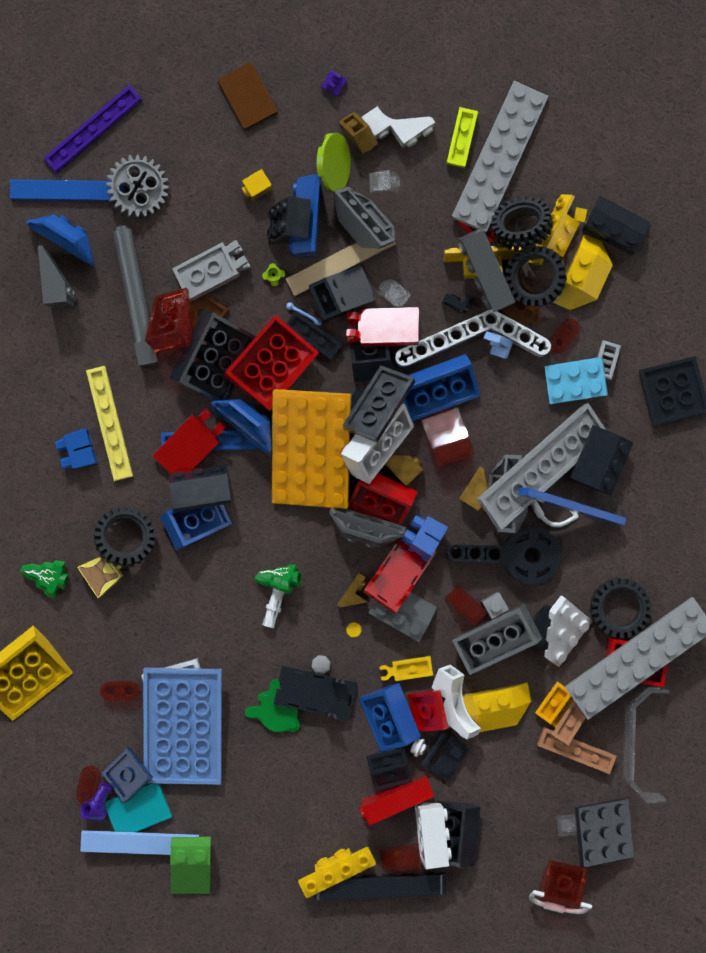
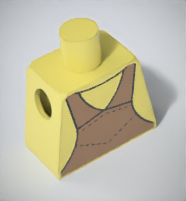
[77,557,123,598]

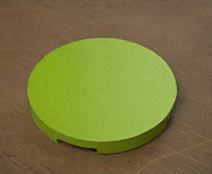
[317,133,351,192]

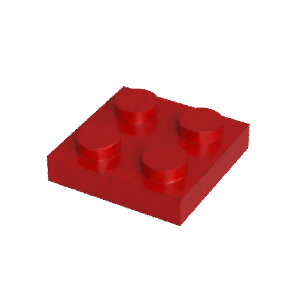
[407,690,449,732]

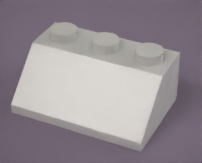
[415,802,452,869]

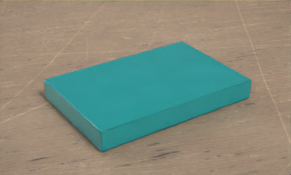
[105,783,172,832]

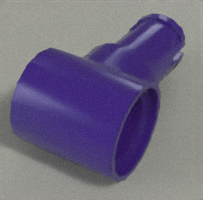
[80,783,112,821]

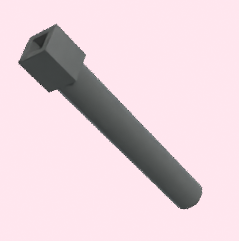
[113,226,160,368]

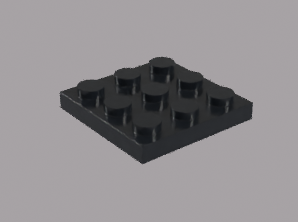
[639,356,706,426]
[574,798,634,867]

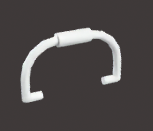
[530,500,579,527]
[529,890,592,914]

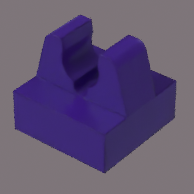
[321,70,347,97]

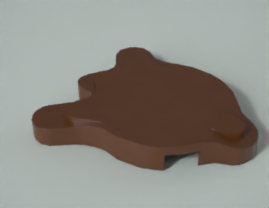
[498,272,542,325]

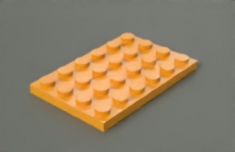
[272,389,351,509]

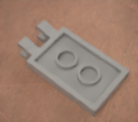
[172,240,251,303]

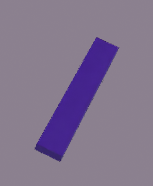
[43,85,142,174]

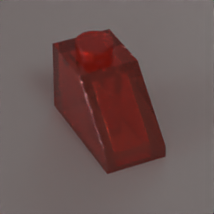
[445,585,487,626]
[380,843,421,871]

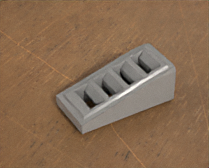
[597,340,621,384]

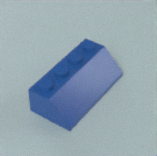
[289,174,321,259]
[403,354,481,421]

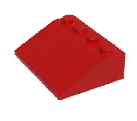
[224,315,319,411]

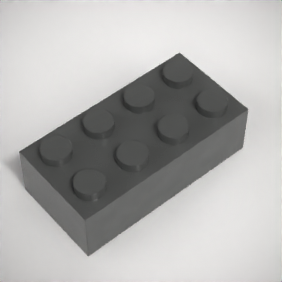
[458,229,515,312]
[452,604,542,675]

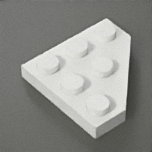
[545,596,593,667]

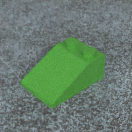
[170,837,211,894]

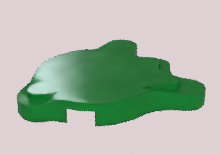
[245,679,300,732]

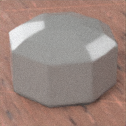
[312,655,330,674]

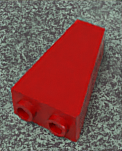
[360,775,434,826]

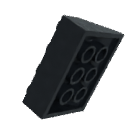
[169,309,256,401]

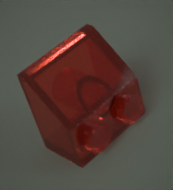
[539,859,588,907]

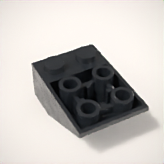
[267,196,311,245]
[308,265,376,323]

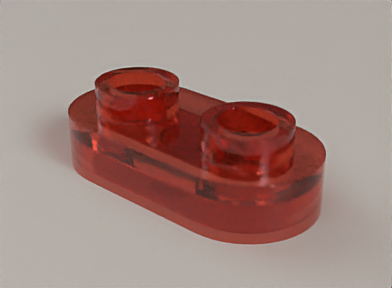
[549,319,580,353]
[100,680,140,701]
[76,765,100,804]

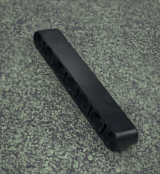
[313,871,446,900]

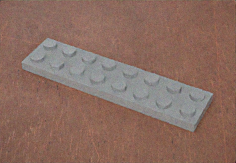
[451,81,548,233]
[477,403,606,530]
[564,597,706,719]

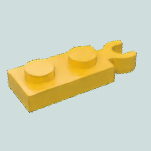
[379,656,433,681]

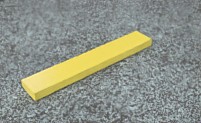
[86,366,133,481]

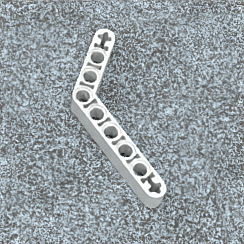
[395,310,551,368]

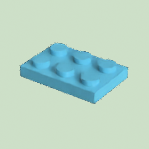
[545,357,608,404]

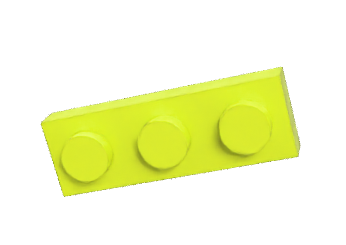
[446,107,478,168]

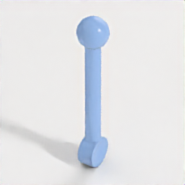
[286,302,322,325]

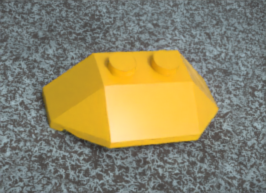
[553,234,613,310]
[463,682,531,732]

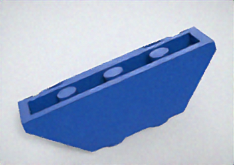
[25,214,95,267]
[211,399,272,457]

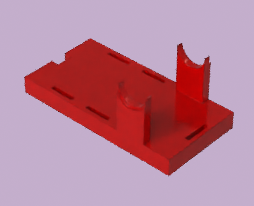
[363,530,436,614]

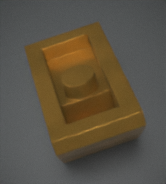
[337,573,367,607]

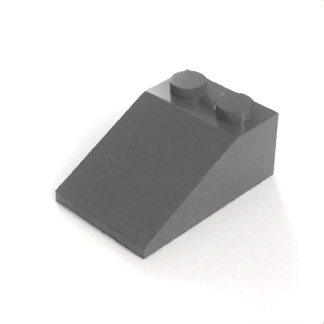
[38,245,77,309]

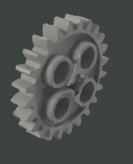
[106,154,169,218]

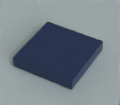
[101,747,153,803]

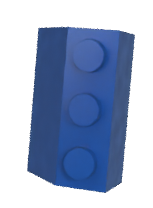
[359,683,421,752]

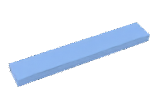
[81,830,199,855]

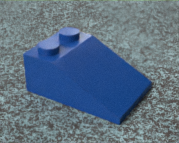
[160,505,232,551]

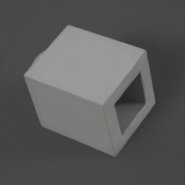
[481,592,509,619]

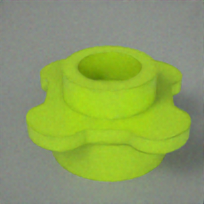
[262,263,285,286]

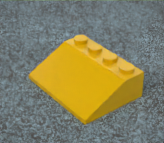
[0,625,73,721]

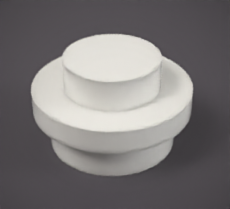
[411,739,427,757]

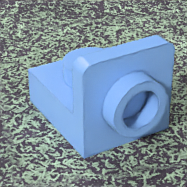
[484,331,513,359]

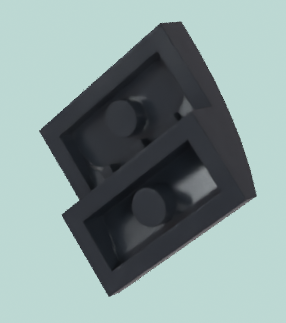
[366,746,413,791]

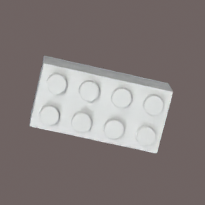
[341,403,414,484]

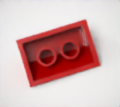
[348,473,418,526]

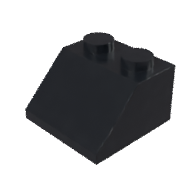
[349,342,391,382]

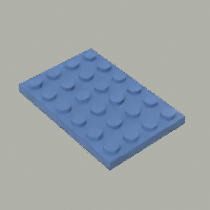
[143,668,222,785]

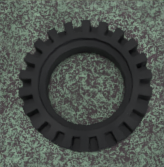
[491,196,553,251]
[505,246,567,307]
[93,506,155,568]
[590,578,652,638]

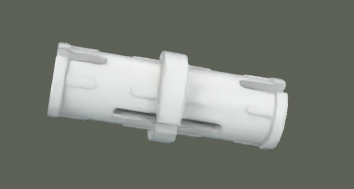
[262,589,284,628]

